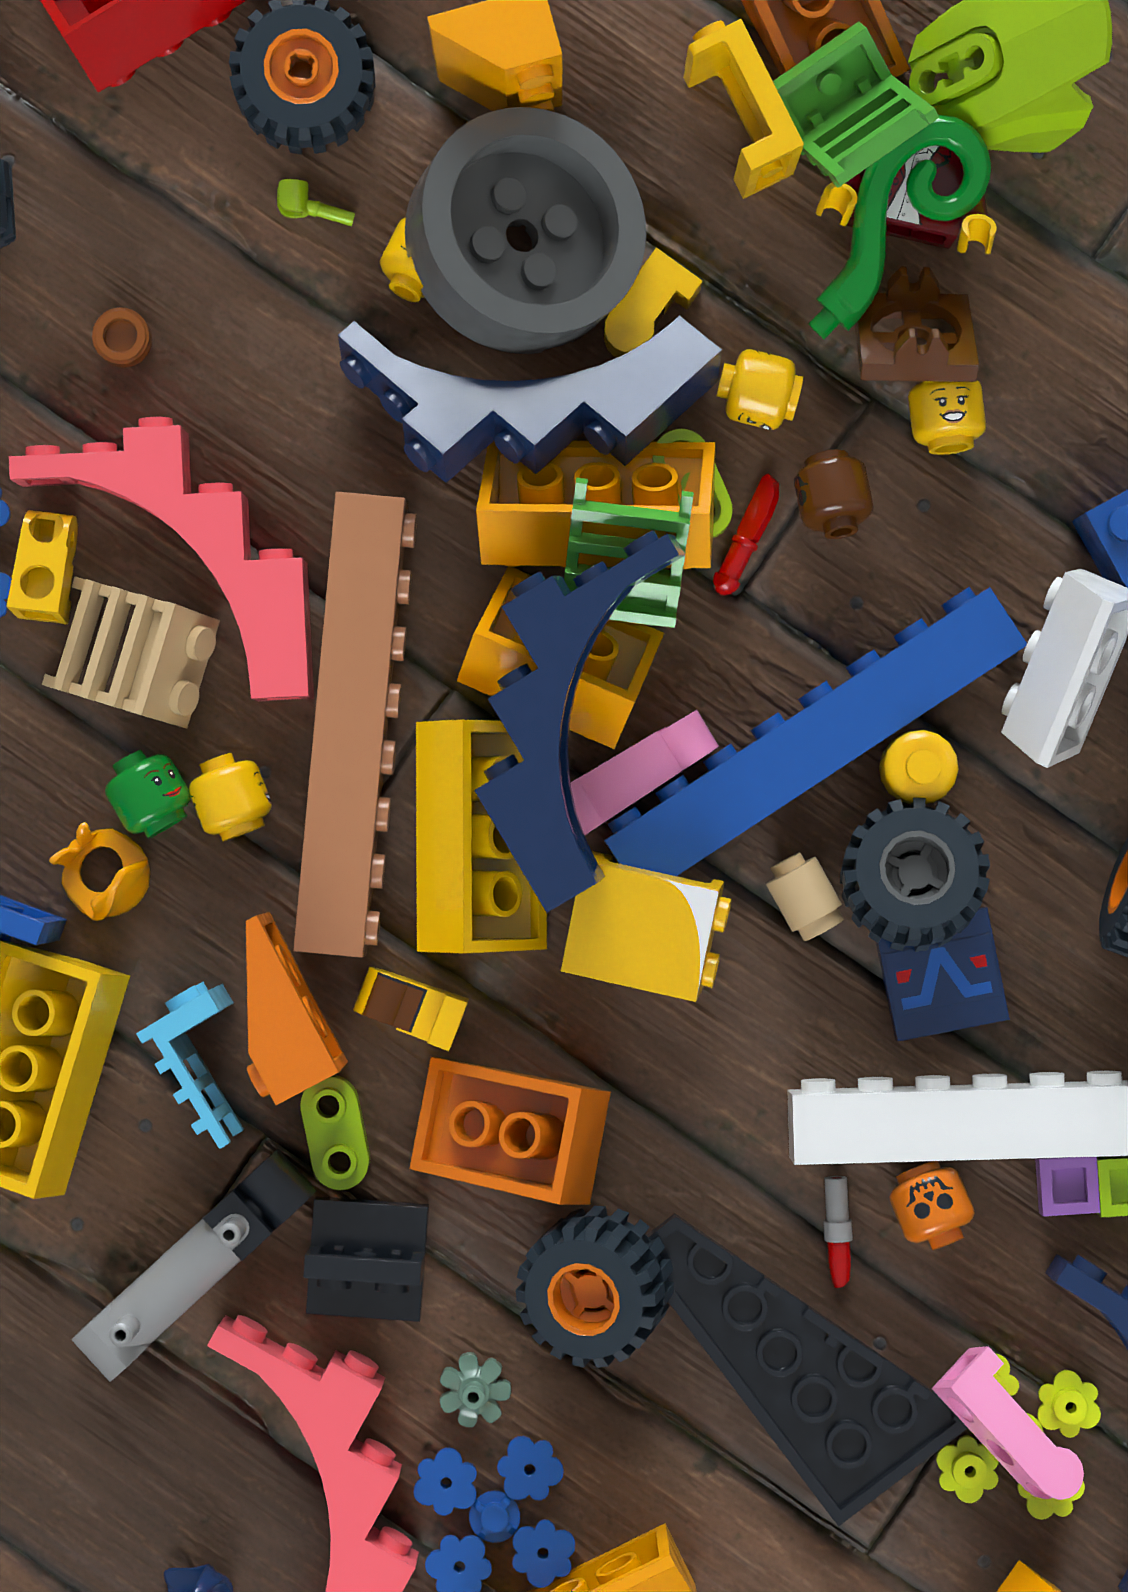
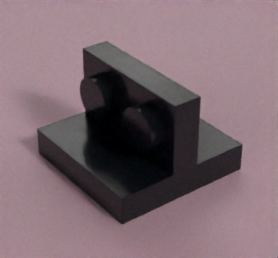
[303,1196,429,1322]

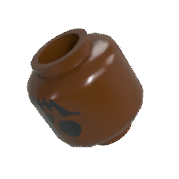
[794,449,874,539]

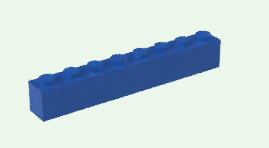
[604,586,1027,876]

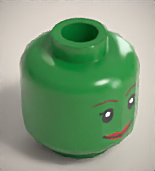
[105,749,191,839]

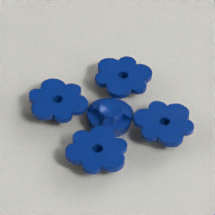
[413,1436,575,1592]

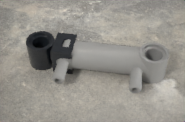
[71,1149,317,1382]

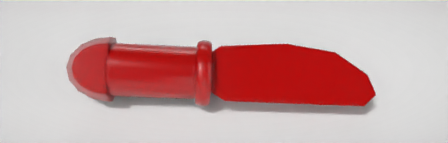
[713,474,779,595]

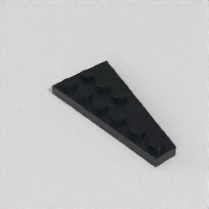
[647,1213,968,1527]

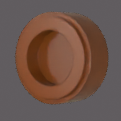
[92,307,152,368]

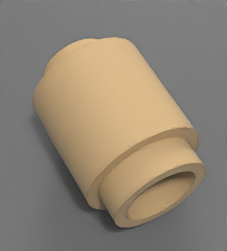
[766,852,844,941]

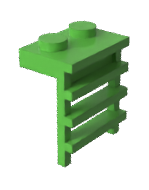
[773,21,940,188]
[564,477,694,628]

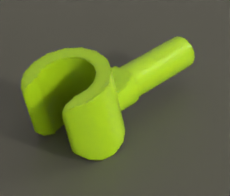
[277,179,355,227]

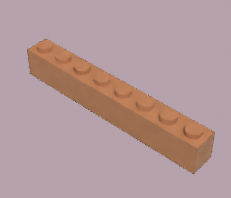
[293,492,417,957]

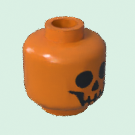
[889,1161,975,1250]

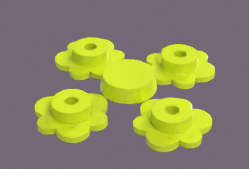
[936,1354,1101,1520]

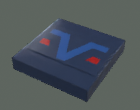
[876,907,1010,1041]

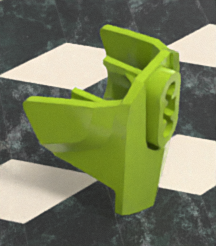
[908,0,1112,153]

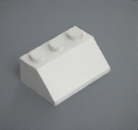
[1001,569,1128,768]

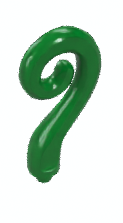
[808,115,991,340]

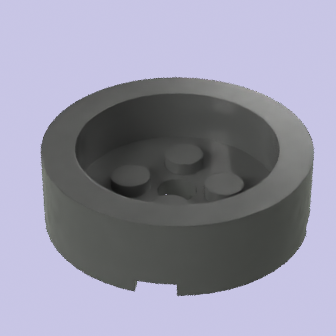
[405,107,646,354]

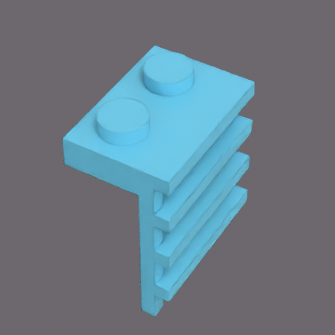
[136,982,244,1149]

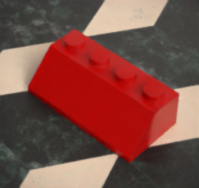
[40,0,247,93]

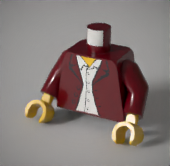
[816,146,997,254]

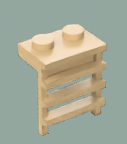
[42,577,220,729]

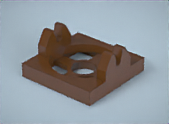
[855,266,979,382]

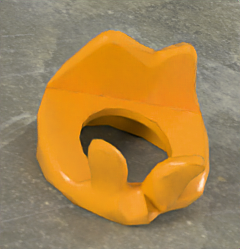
[49,822,150,921]

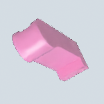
[570,710,719,836]
[932,1346,1084,1500]

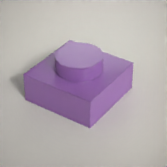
[1035,1157,1100,1216]

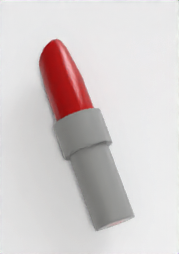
[824,1176,853,1288]

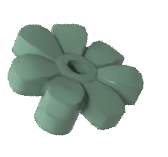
[439,1352,511,1427]

